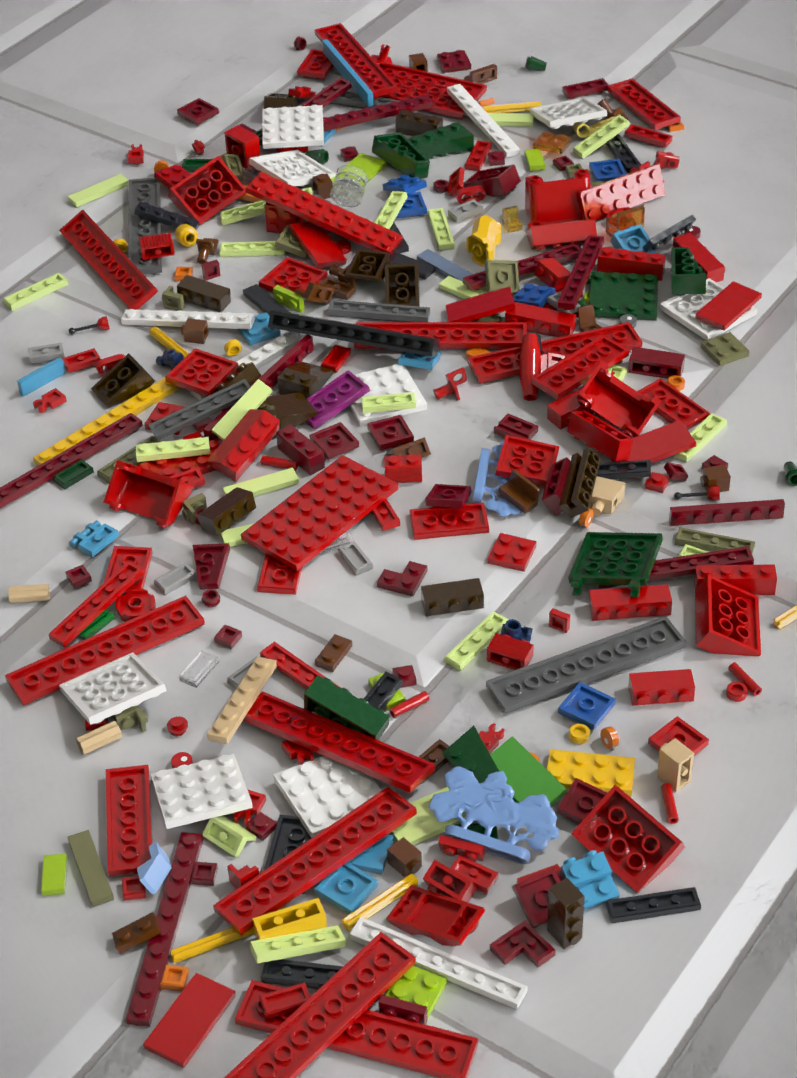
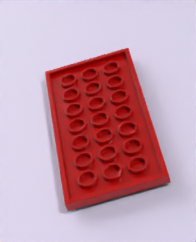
[379,64,487,119]
[241,455,399,571]

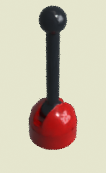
[69,316,110,334]
[674,485,720,501]

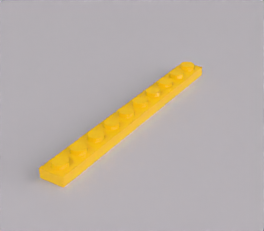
[33,378,181,466]

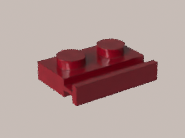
[494,413,538,440]

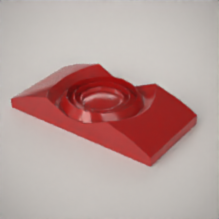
[386,885,485,946]

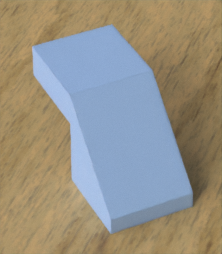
[137,842,171,895]

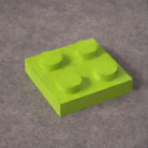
[386,965,447,1018]

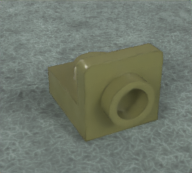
[162,286,185,311]
[182,493,207,525]
[114,705,148,732]

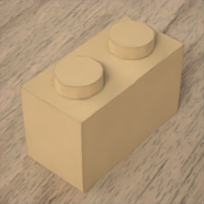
[657,738,694,792]

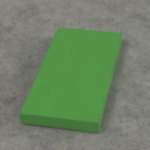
[490,736,567,807]

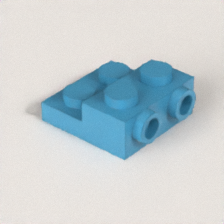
[610,224,657,254]
[559,850,620,910]

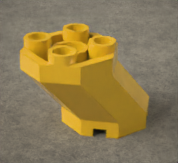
[466,214,501,267]

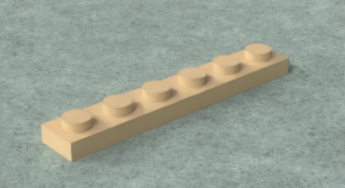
[207,657,277,744]

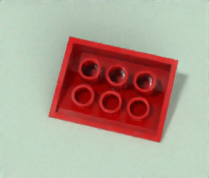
[168,156,246,225]
[695,574,761,657]
[571,784,685,893]

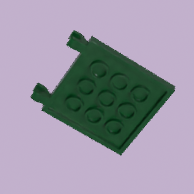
[578,271,658,321]
[568,532,663,597]

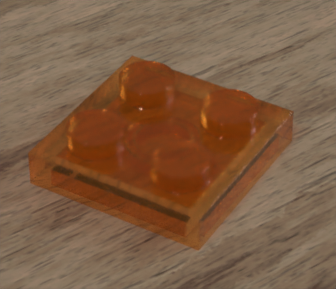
[533,132,572,154]

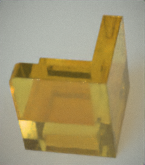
[502,206,523,233]

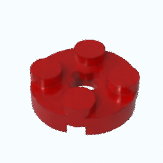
[116,588,156,622]

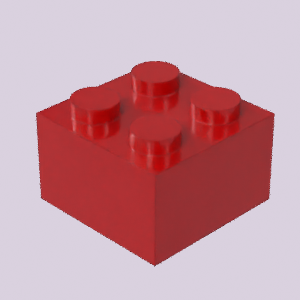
[224,125,260,169]
[264,202,302,234]

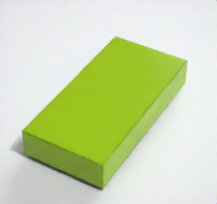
[525,149,545,171]
[41,853,67,896]

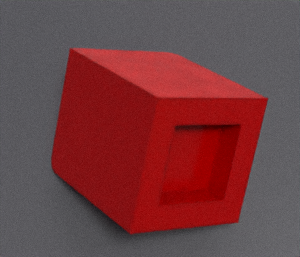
[227,864,259,889]

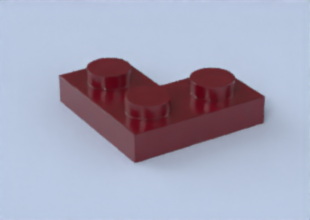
[377,561,428,597]
[490,920,556,968]

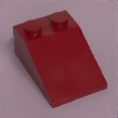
[463,164,521,197]

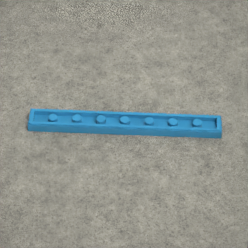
[322,39,373,107]

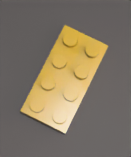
[547,749,635,796]

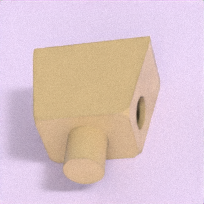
[589,476,625,516]

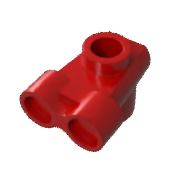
[653,151,680,170]

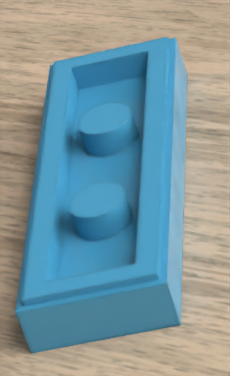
[17,357,65,397]

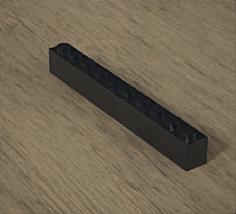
[268,310,440,356]

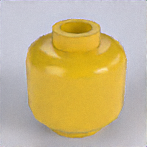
[175,224,198,247]

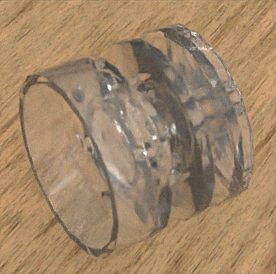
[330,165,368,207]

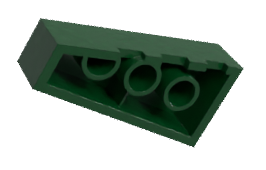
[408,122,474,159]
[372,132,430,179]
[671,247,706,296]
[304,675,390,740]
[442,725,517,803]

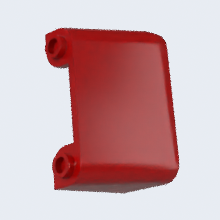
[525,169,591,225]
[577,360,662,438]
[103,460,194,528]

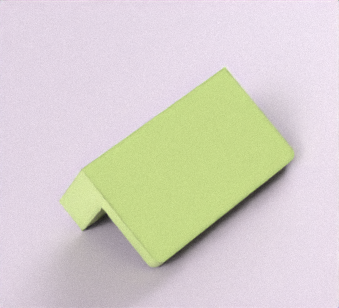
[203,816,257,857]

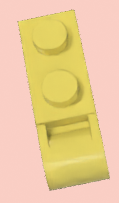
[573,117,615,138]

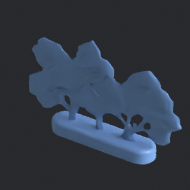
[473,442,536,517]
[429,766,559,864]

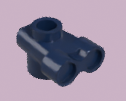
[156,349,184,370]
[500,619,533,642]

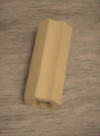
[8,584,50,603]
[75,721,122,755]

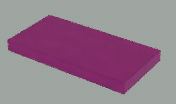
[305,370,370,430]

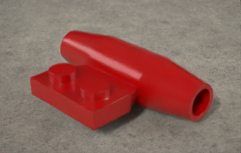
[520,333,565,401]

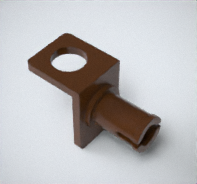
[598,99,629,121]
[196,238,219,264]
[329,264,355,286]
[575,304,603,332]

